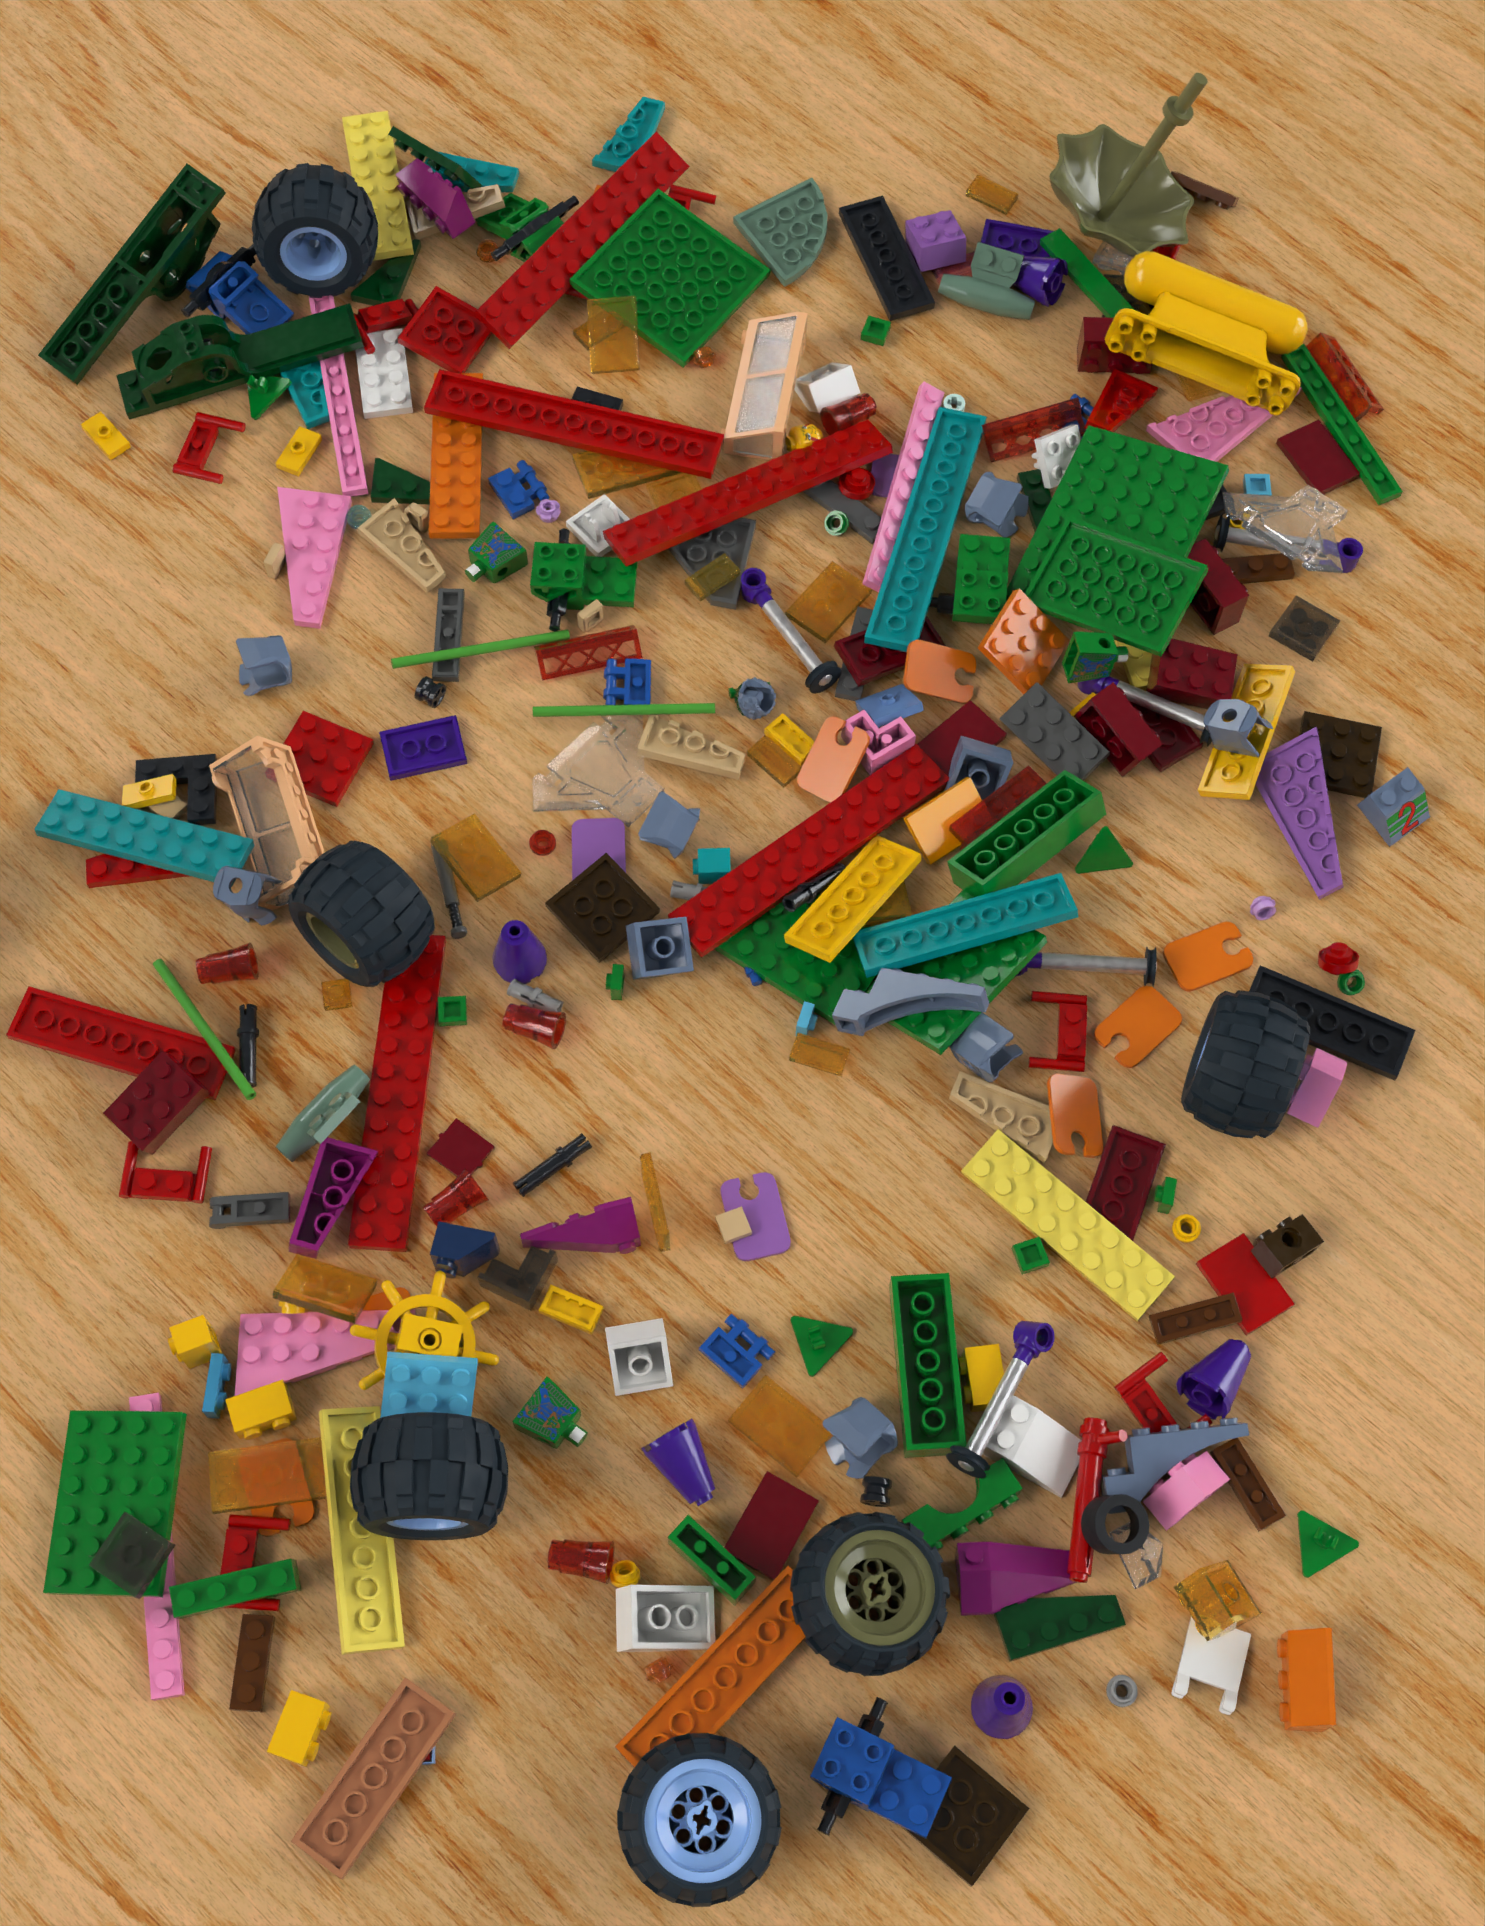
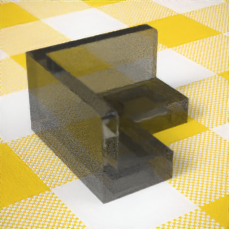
[477,1246,558,1311]

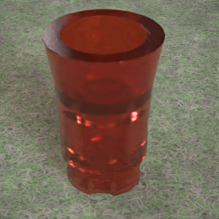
[820,393,877,435]
[196,942,259,984]
[502,1003,566,1049]
[423,1168,489,1226]
[547,1539,615,1584]

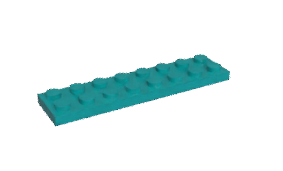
[34,789,255,887]
[853,873,1079,978]

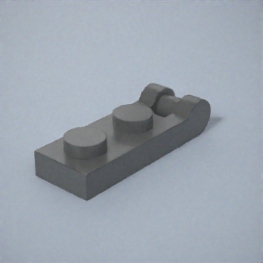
[209,1192,290,1229]

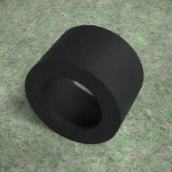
[1081,1494,1149,1554]

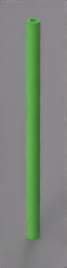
[391,630,570,669]
[533,703,715,717]
[153,959,256,1100]

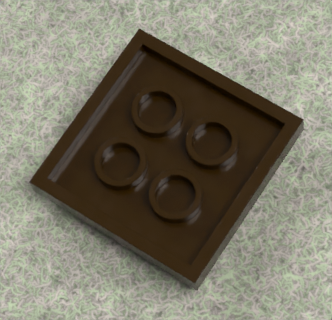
[1299,711,1382,798]
[545,853,660,963]
[900,1745,1030,1887]

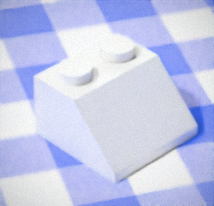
[794,362,861,414]
[605,1318,673,1396]

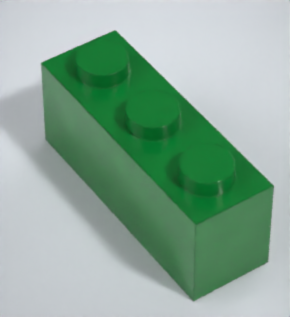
[668,1515,756,1606]

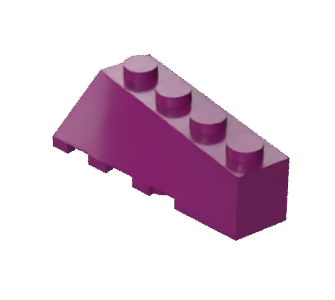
[395,158,476,239]
[289,1137,378,1259]

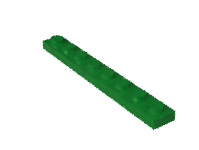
[1281,344,1403,505]

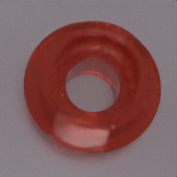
[529,830,556,856]

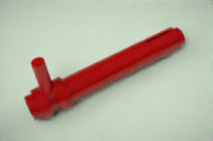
[1067,1417,1128,1583]

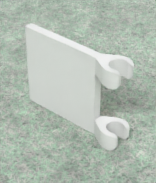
[1171,1614,1251,1715]

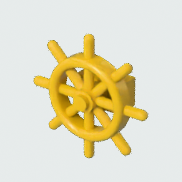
[350,1271,499,1390]

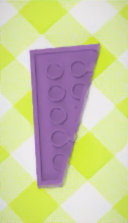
[1255,727,1344,900]

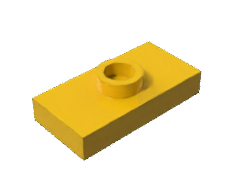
[80,411,131,460]
[275,426,322,477]
[764,713,815,766]
[122,774,177,809]
[538,1284,604,1335]

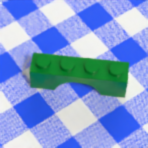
[901,1458,1023,1551]
[169,1559,301,1619]

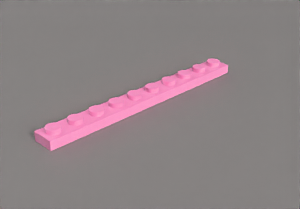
[308,295,369,497]
[862,382,945,592]
[129,1393,185,1701]

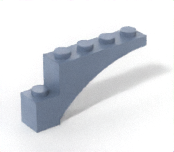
[832,968,989,1036]
[1101,1417,1249,1514]

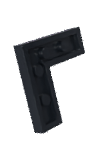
[135,754,217,825]

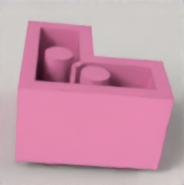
[841,710,916,775]
[1287,1048,1348,1128]
[1143,1451,1230,1531]

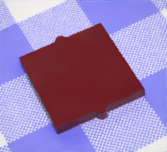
[427,1118,495,1183]

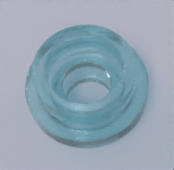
[347,505,372,529]

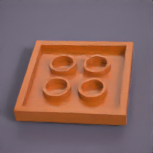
[978,589,1070,695]

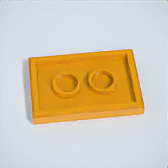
[903,777,994,864]

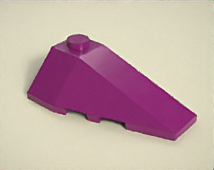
[520,1197,641,1254]
[955,1542,1077,1616]

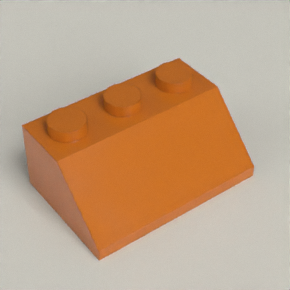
[1277,1628,1336,1732]

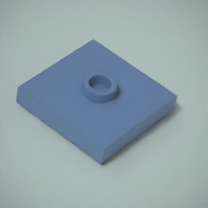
[855,684,924,728]

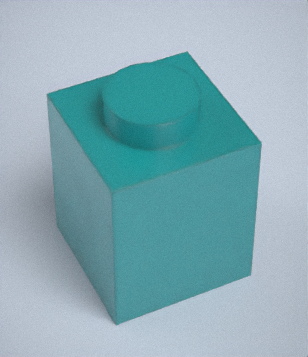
[693,848,731,884]

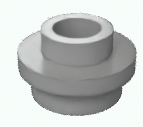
[1106,1675,1138,1707]

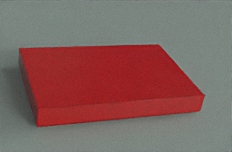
[1196,1233,1295,1336]

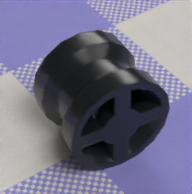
[414,676,446,708]
[860,1476,892,1507]

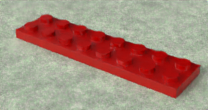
[6,986,236,1100]

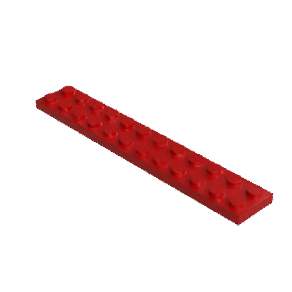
[474,131,690,349]
[424,369,724,479]
[603,419,893,566]
[668,744,949,958]
[348,935,446,1252]

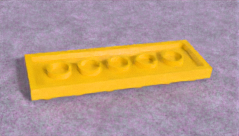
[1197,664,1295,800]
[784,835,921,963]

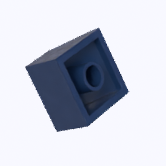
[430,1221,500,1278]

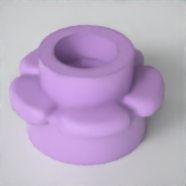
[536,499,561,523]
[1250,896,1276,920]

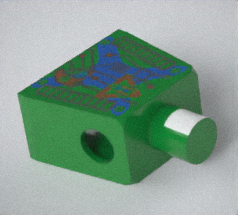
[465,521,528,583]
[1062,632,1128,683]
[512,1376,588,1449]

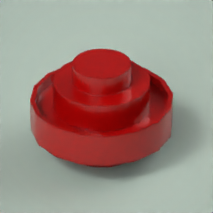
[838,467,875,500]
[1318,942,1359,975]

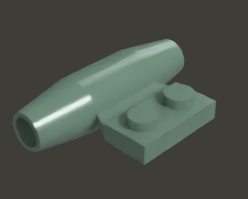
[938,242,1035,320]
[276,1065,370,1162]

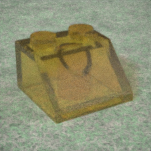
[1174,1560,1262,1641]

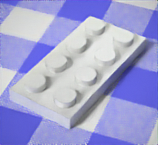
[356,328,413,419]

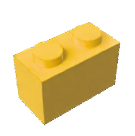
[168,1314,222,1369]
[958,1344,1004,1412]
[225,1379,297,1440]
[267,1690,332,1767]

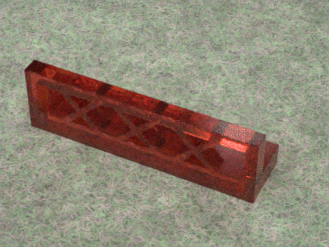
[1306,332,1384,422]
[982,397,1086,463]
[534,625,643,681]
[949,765,1047,851]

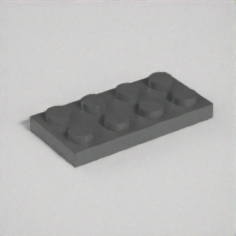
[999,682,1111,781]

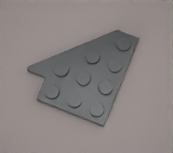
[668,518,756,610]

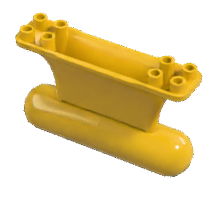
[1105,251,1308,415]

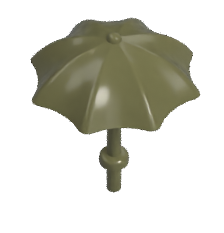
[1049,73,1208,256]

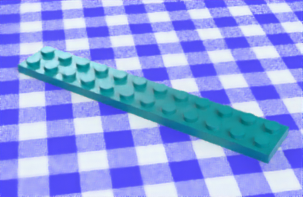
[864,407,987,652]

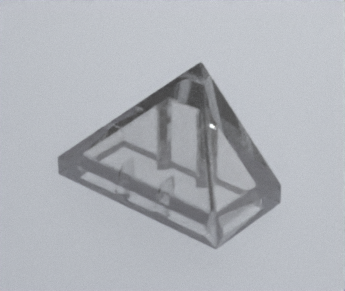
[1109,1522,1163,1589]

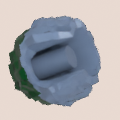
[734,677,776,720]

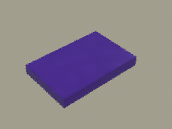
[981,219,1053,257]
[379,715,468,781]

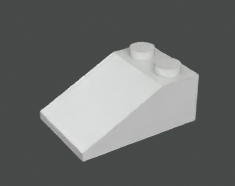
[983,1395,1082,1497]
[616,1585,715,1652]

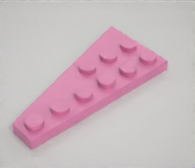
[1146,387,1301,462]
[277,487,352,629]
[235,1309,417,1396]

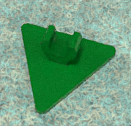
[247,375,292,420]
[1075,826,1133,874]
[790,1316,853,1377]
[1297,1510,1359,1578]

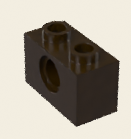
[1251,1214,1324,1279]

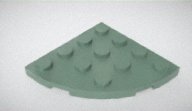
[733,178,827,287]

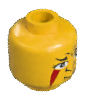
[785,423,823,451]

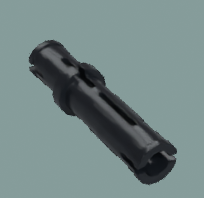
[782,863,846,912]
[237,1004,259,1088]
[513,1133,592,1197]

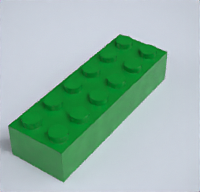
[947,770,1106,897]
[889,1273,966,1458]

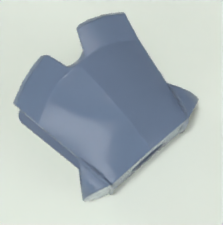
[965,472,1028,537]
[236,635,292,697]
[1203,699,1273,757]
[638,791,700,859]
[213,866,285,926]
[949,1012,1023,1082]
[823,1397,898,1479]

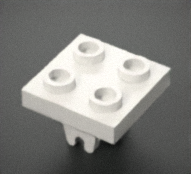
[1031,424,1081,488]
[566,494,630,557]

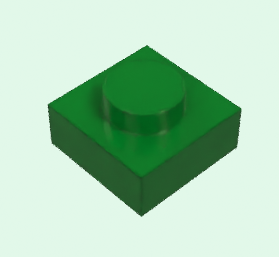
[860,315,891,346]
[606,964,625,1001]
[438,996,467,1027]
[1154,1177,1177,1214]
[1011,1236,1050,1275]

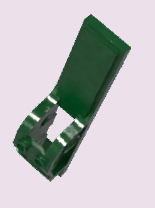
[38,163,226,385]
[116,303,364,420]

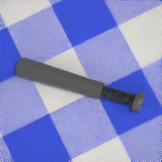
[431,839,467,939]

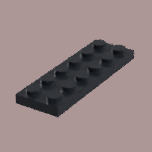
[839,195,935,321]
[1249,965,1416,1081]

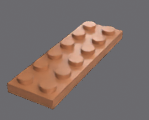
[291,1677,456,1880]

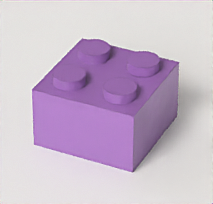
[905,210,966,272]

